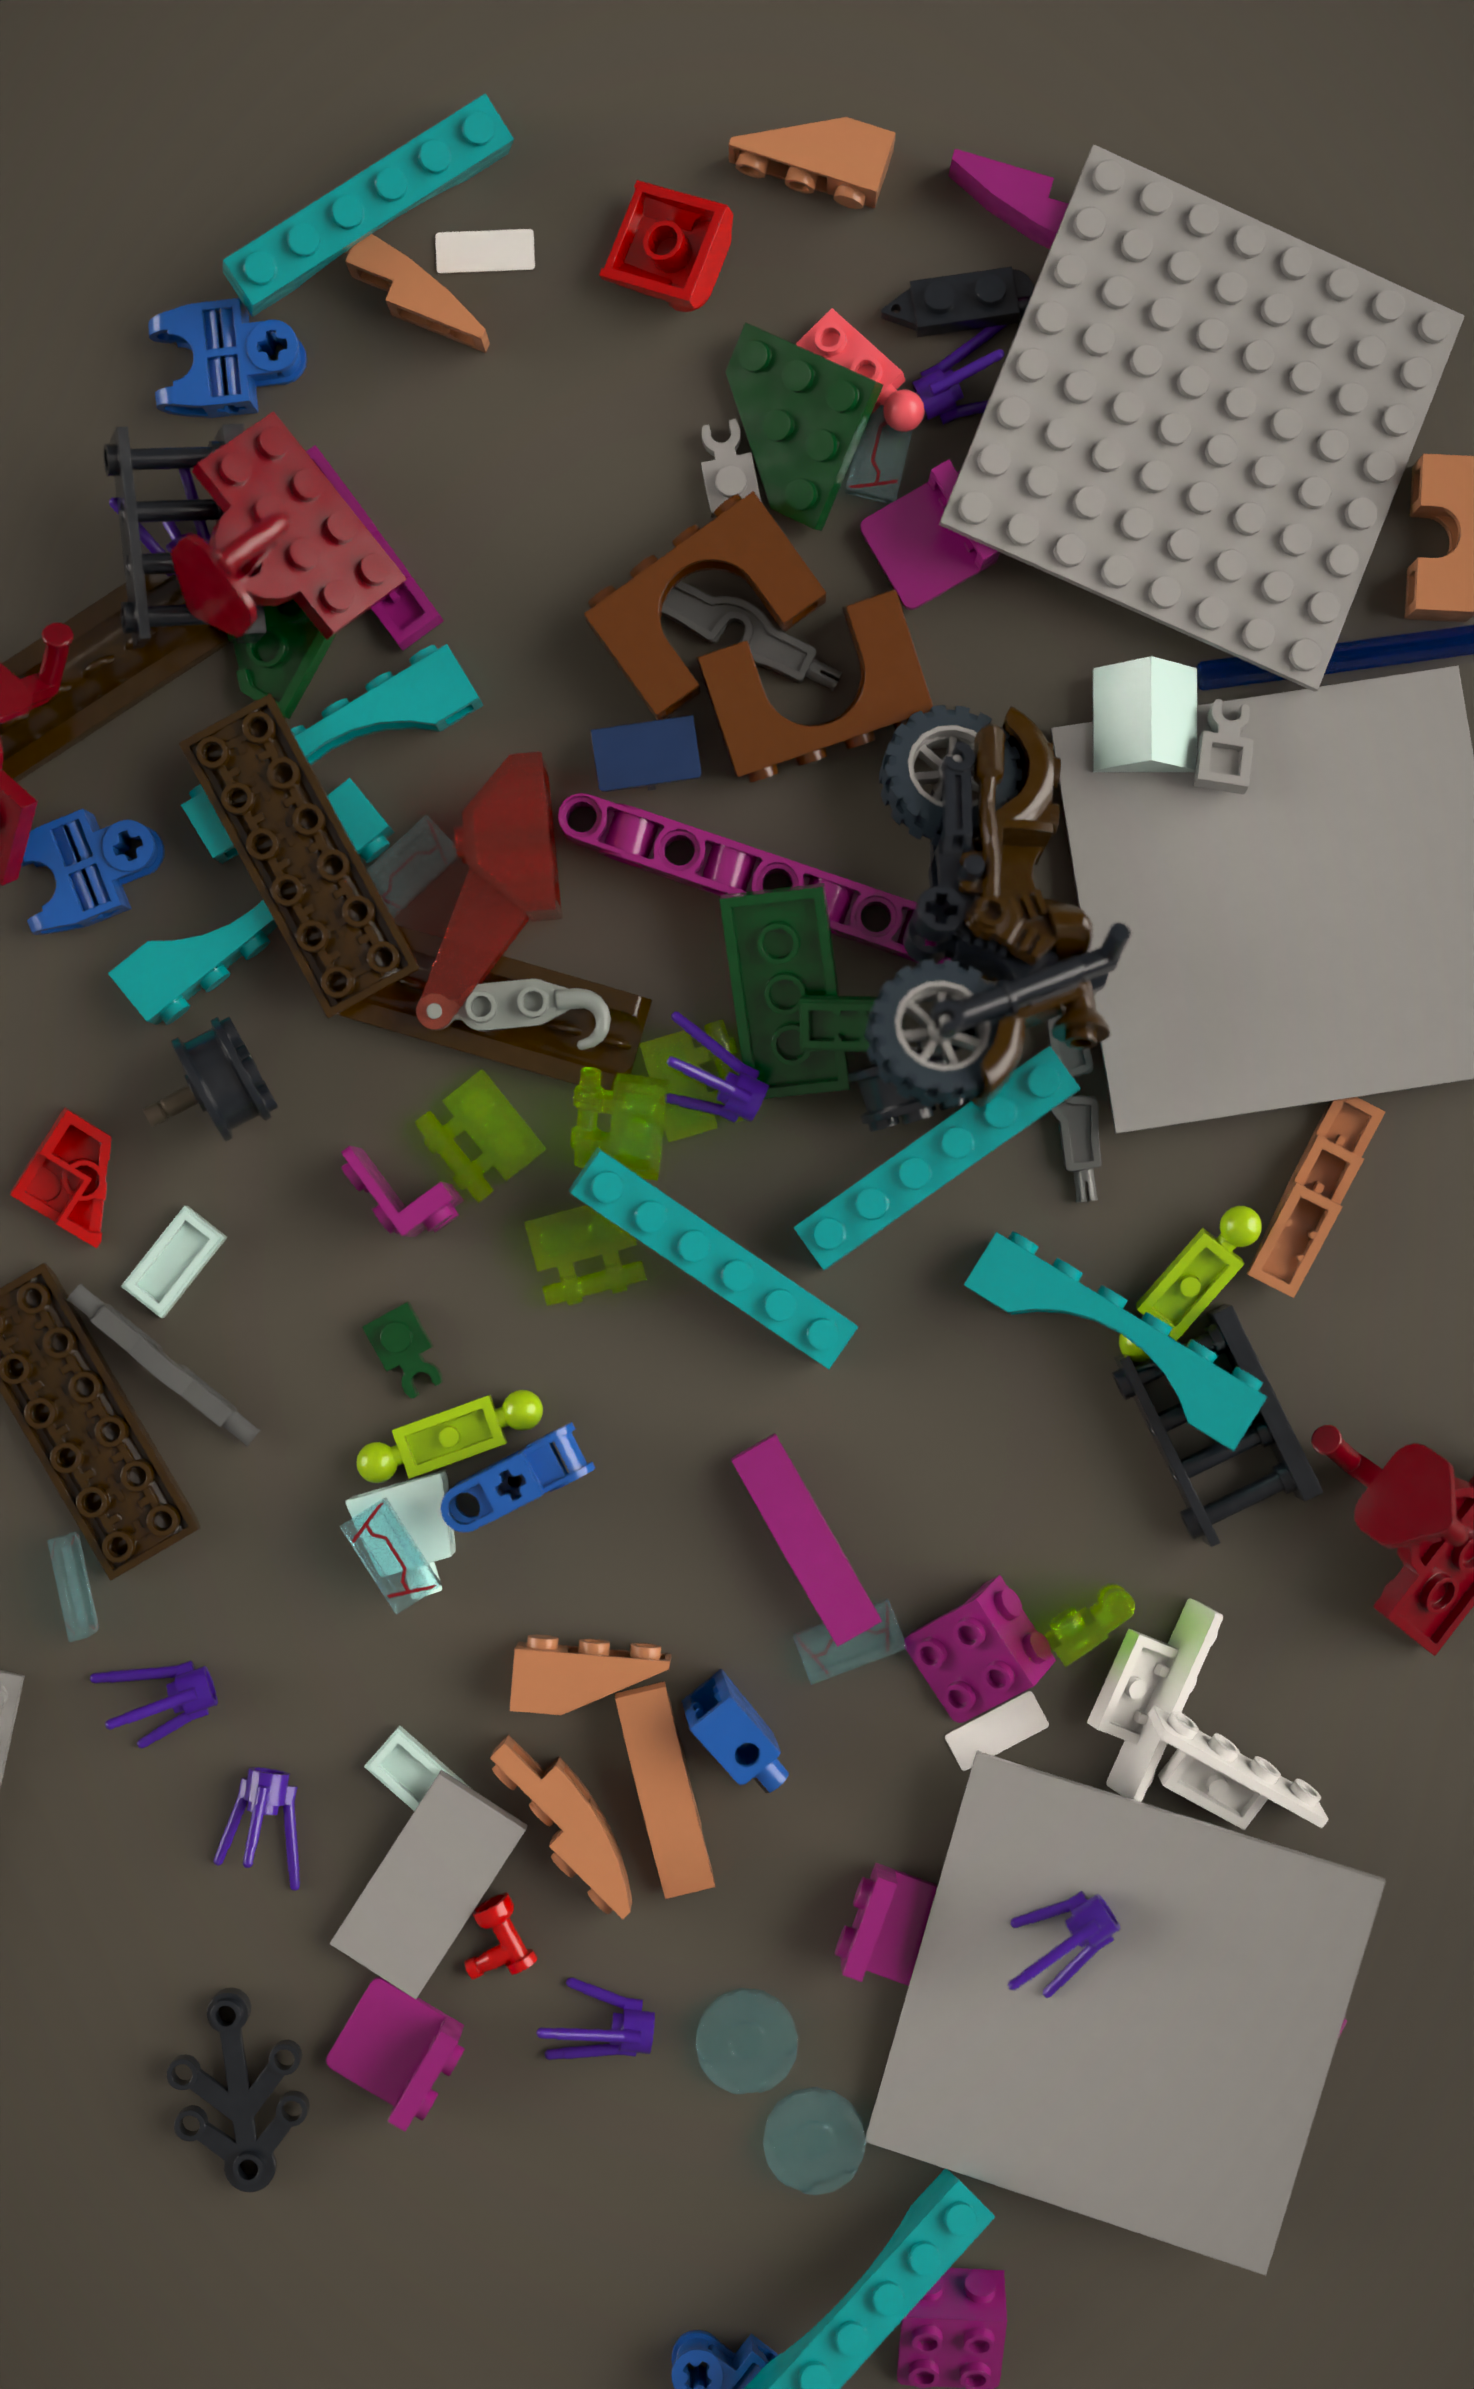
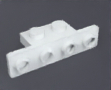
[1087,1598,1223,1802]
[1148,1706,1329,1830]

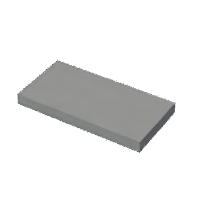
[330,1769,528,1999]

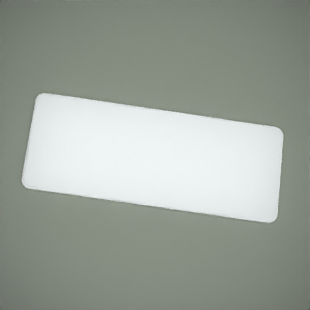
[435,229,535,273]
[945,1691,1049,1771]

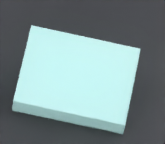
[1093,656,1197,772]

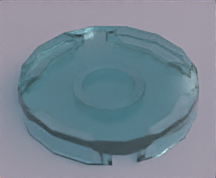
[696,1988,798,2095]
[763,2087,866,2195]

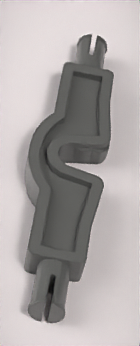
[630,578,843,692]
[1046,1016,1102,1203]
[67,1283,261,1447]

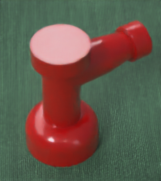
[465,1892,538,1980]

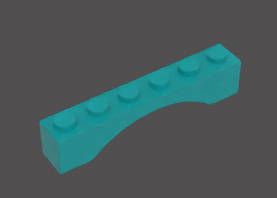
[223,93,514,317]
[181,644,484,864]
[108,778,395,1025]
[794,1046,1080,1270]
[568,1147,858,1369]
[964,1231,1267,1452]
[744,2169,996,2389]

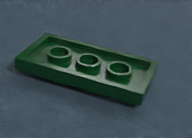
[719,883,851,1099]

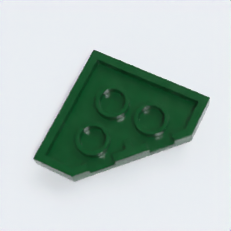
[725,322,884,531]
[227,599,337,719]

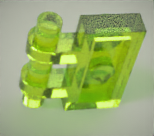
[639,1019,746,1143]
[570,1067,669,1181]
[415,1069,547,1203]
[524,1205,647,1306]
[1044,1583,1135,1667]

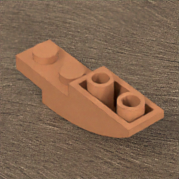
[490,1735,632,1919]

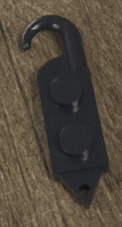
[881,266,1035,337]

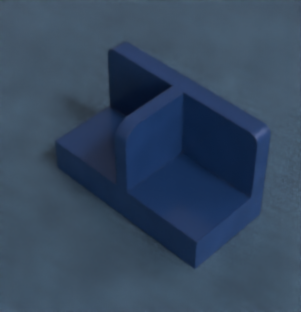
[591,715,702,792]

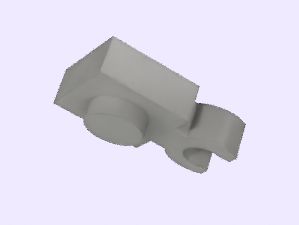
[701,419,761,518]
[1193,699,1254,795]

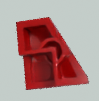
[9,1107,112,1249]

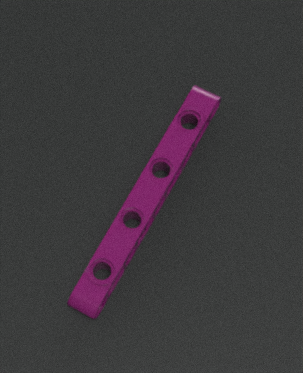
[558,793,950,964]

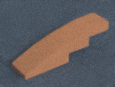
[345,234,490,353]
[1247,1097,1385,1298]
[615,1682,715,1899]

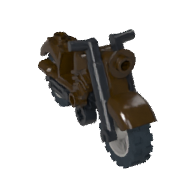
[865,705,1131,1108]

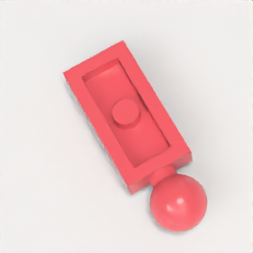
[796,308,925,432]

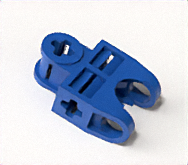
[148,298,307,418]
[21,809,165,935]
[441,1422,596,1532]
[671,2330,779,2389]

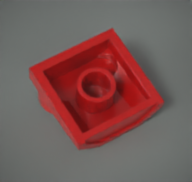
[599,180,734,312]

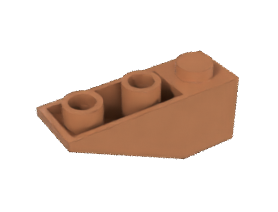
[729,117,896,209]
[510,1635,671,1715]

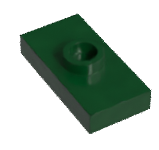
[799,995,906,1052]

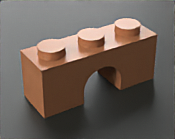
[1405,454,1474,622]

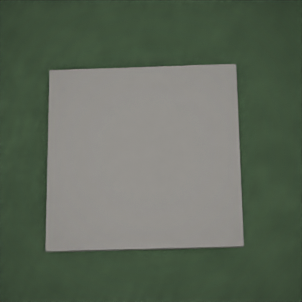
[939,145,1465,692]
[1050,666,1474,1134]
[864,1751,1386,2276]

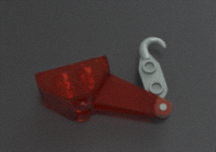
[416,751,611,1050]

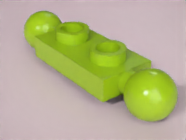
[1119,1206,1262,1362]
[356,1390,543,1483]

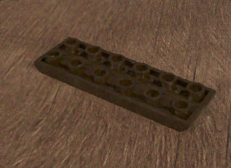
[0,574,231,783]
[179,694,420,1019]
[337,925,652,1099]
[0,1263,200,1581]

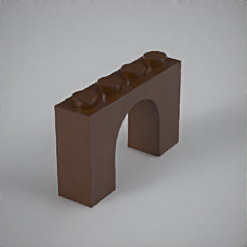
[584,491,826,720]
[696,589,933,783]

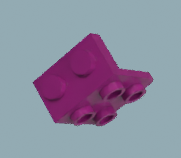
[860,459,1000,610]
[341,1146,464,1237]
[904,1575,1056,1723]
[835,1863,938,1986]
[326,1977,465,2132]
[897,2268,1007,2389]

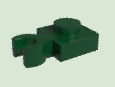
[362,1302,443,1399]

